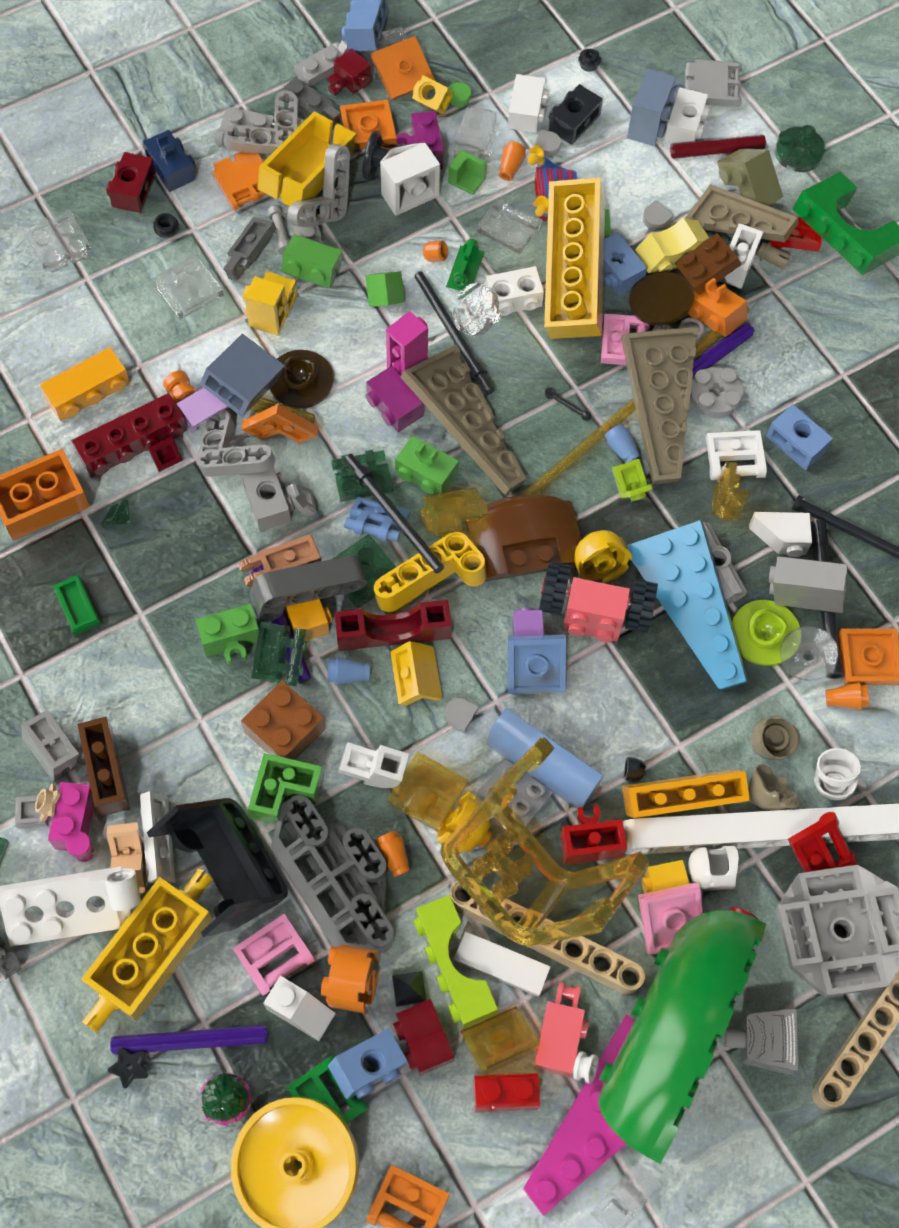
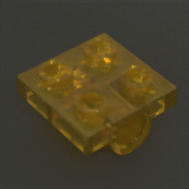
[387,751,468,832]

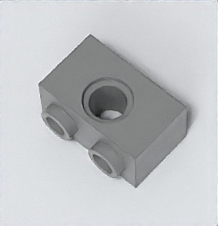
[241,467,294,532]

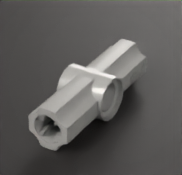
[703,522,747,604]

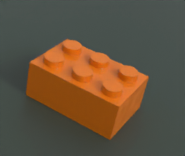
[0,449,90,541]

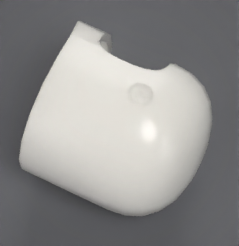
[814,748,861,801]
[688,845,739,891]

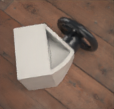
[362,130,440,216]

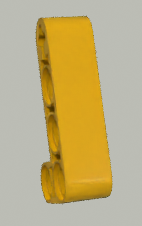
[374,532,487,612]

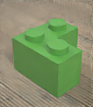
[248,753,324,825]

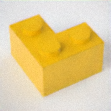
[243,271,298,336]

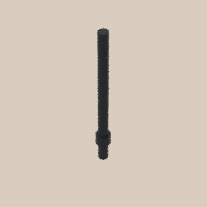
[414,271,495,395]
[344,453,444,574]

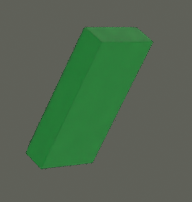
[52,574,101,636]

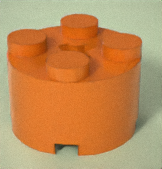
[321,944,380,1014]

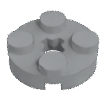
[690,367,743,418]

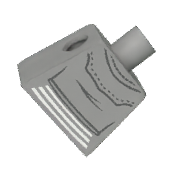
[724,1009,798,1074]

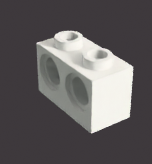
[485,266,544,316]

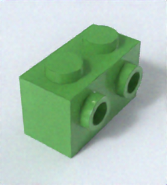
[281,234,343,289]

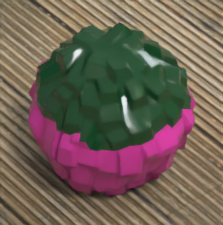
[200,1073,252,1126]

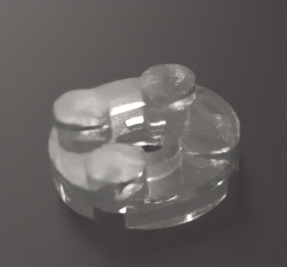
[453,283,501,337]

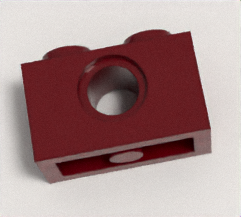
[106,152,156,213]

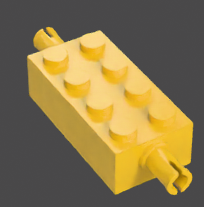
[81,868,213,1034]

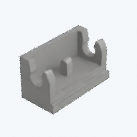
[21,710,79,782]

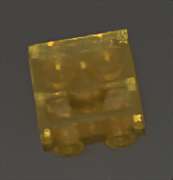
[419,487,488,537]

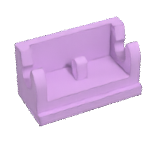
[177,388,228,432]

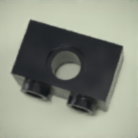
[548,84,603,145]

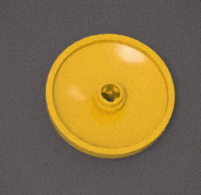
[231,1098,359,1228]

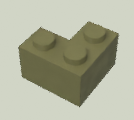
[717,149,783,206]

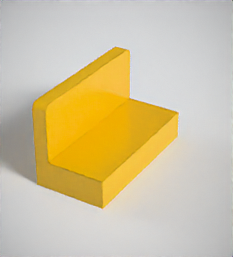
[390,641,442,706]

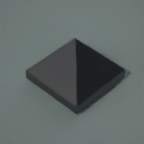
[392,971,426,1007]

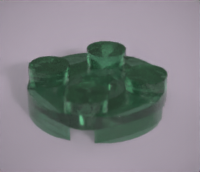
[775,125,825,172]

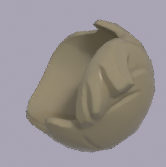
[750,716,800,760]
[748,764,800,811]

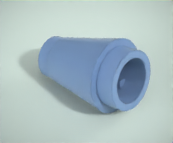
[605,424,641,463]
[328,657,370,685]

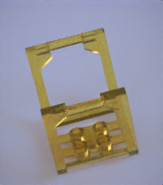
[440,737,649,946]

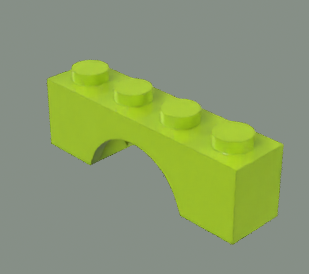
[412,894,498,1029]

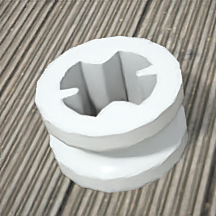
[573,1051,598,1084]

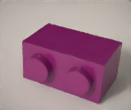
[365,366,424,433]

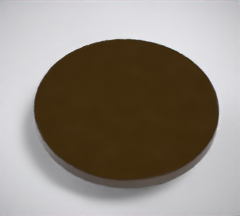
[629,272,694,325]
[269,350,334,409]

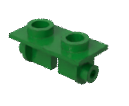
[446,239,485,294]

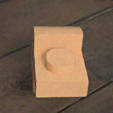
[106,822,147,893]

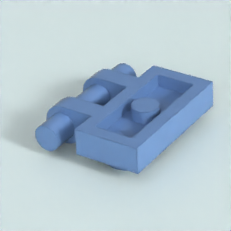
[344,497,410,542]

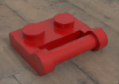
[787,812,858,873]

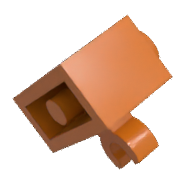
[688,278,747,337]

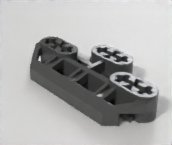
[271,795,394,954]

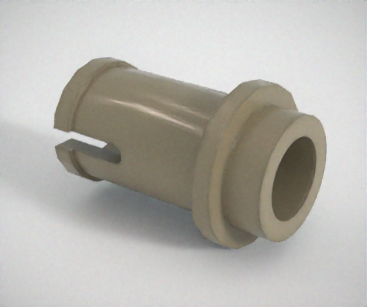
[756,242,791,270]

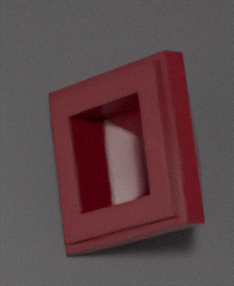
[147,436,183,472]

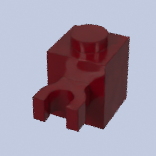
[327,48,372,96]

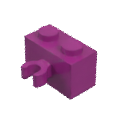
[396,111,443,170]

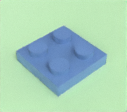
[507,635,566,694]

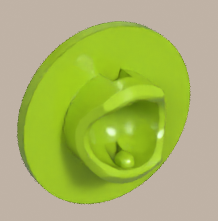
[732,600,801,666]

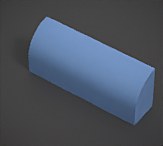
[487,708,603,810]

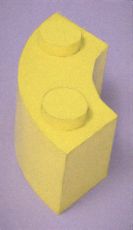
[635,218,709,274]

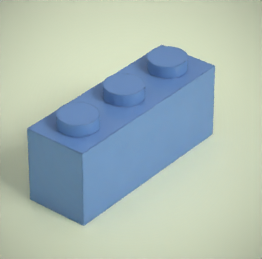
[342,0,388,51]

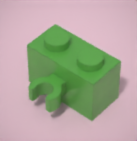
[395,435,459,498]
[195,604,261,666]

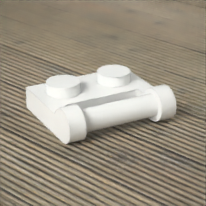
[706,430,767,480]

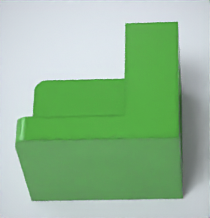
[448,150,487,195]
[365,271,405,306]

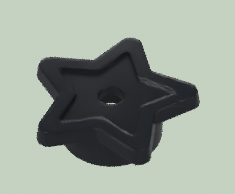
[107,1047,149,1089]

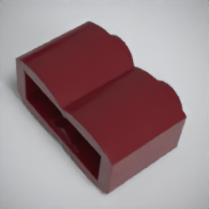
[393,999,455,1076]

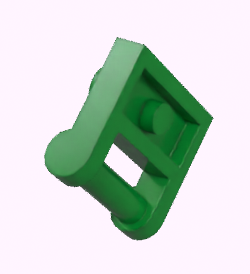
[287,1054,370,1125]

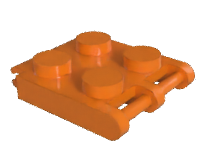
[212,152,266,211]

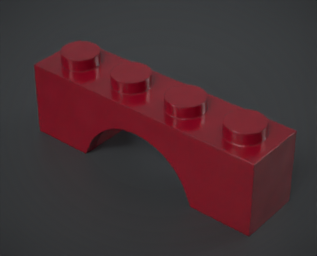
[334,600,452,651]

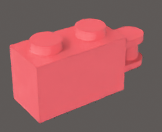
[533,981,589,1077]

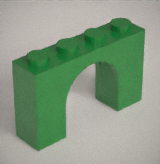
[792,172,899,275]

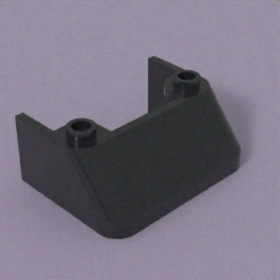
[147,798,288,937]

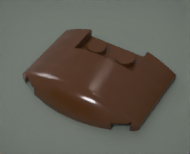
[465,494,581,582]

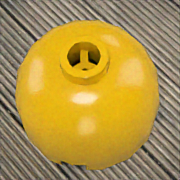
[574,530,632,583]
[436,792,492,853]

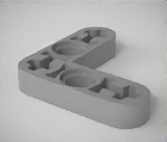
[224,90,297,154]
[288,144,350,228]
[197,410,276,477]

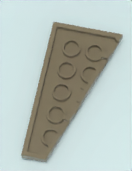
[621,327,699,485]
[400,344,526,495]

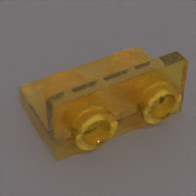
[710,461,750,520]

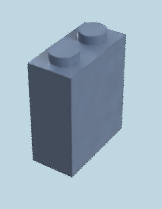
[199,333,285,417]

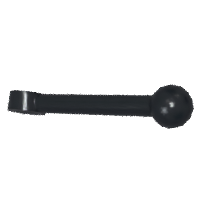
[545,387,592,421]

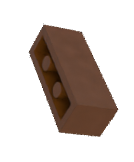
[77,716,130,817]

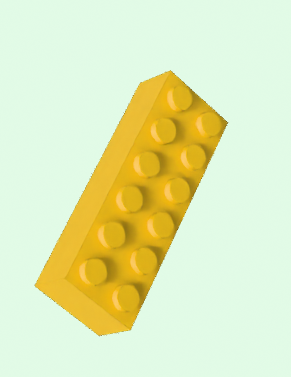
[545,177,605,339]

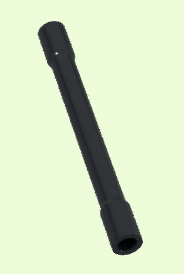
[810,519,844,679]

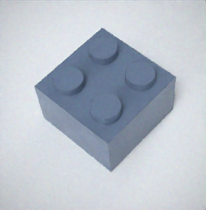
[627,68,678,147]

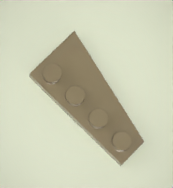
[685,184,798,242]

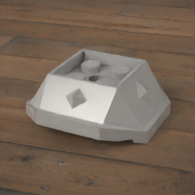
[776,865,899,997]

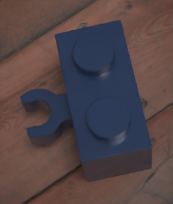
[142,130,196,192]

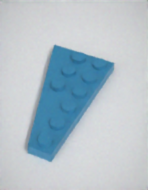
[627,520,749,690]

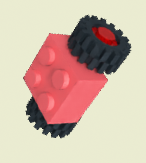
[539,561,658,642]

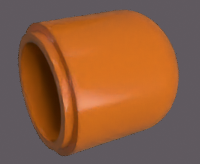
[423,240,448,262]

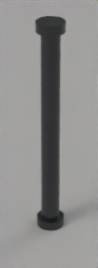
[791,495,899,559]

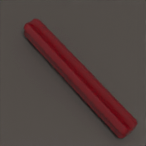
[670,135,766,159]

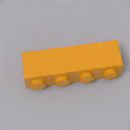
[622,769,750,818]

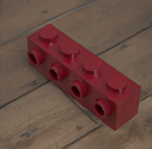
[71,393,187,478]

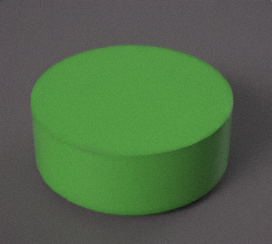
[448,82,471,107]

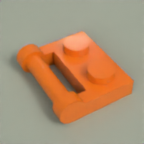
[366,1165,450,1228]

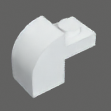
[338,742,409,788]

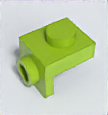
[611,459,653,501]

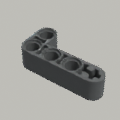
[250,555,367,623]

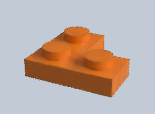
[241,404,319,444]

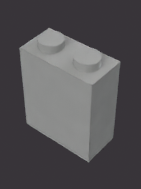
[769,557,848,613]

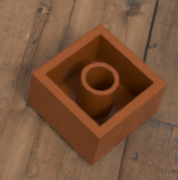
[241,680,326,760]

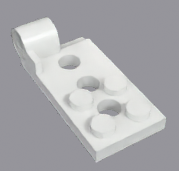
[0,866,141,947]

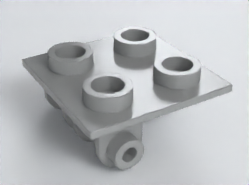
[476,759,554,831]

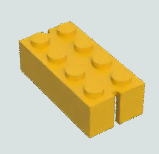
[258,111,356,206]

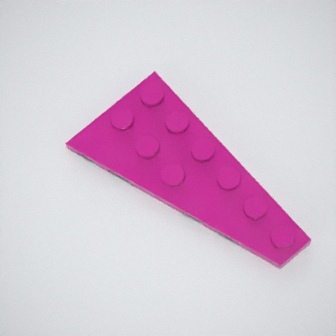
[522,1014,633,1216]

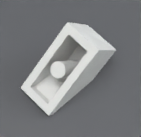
[749,512,812,557]
[264,976,335,1041]

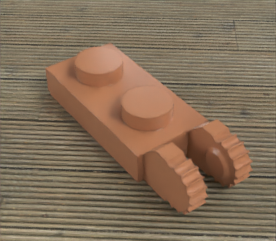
[238,534,322,587]

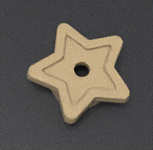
[35,784,61,822]

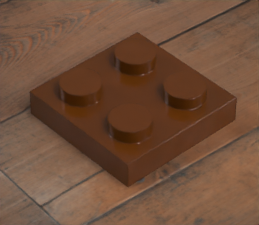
[674,233,742,295]

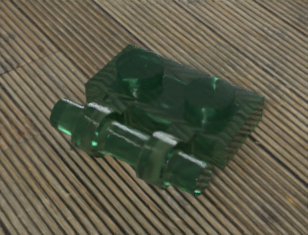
[331,449,393,502]
[251,621,308,687]

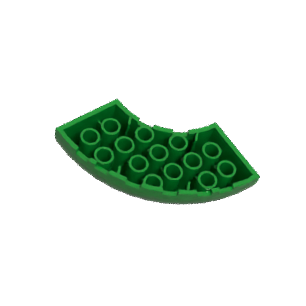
[598,910,766,1164]

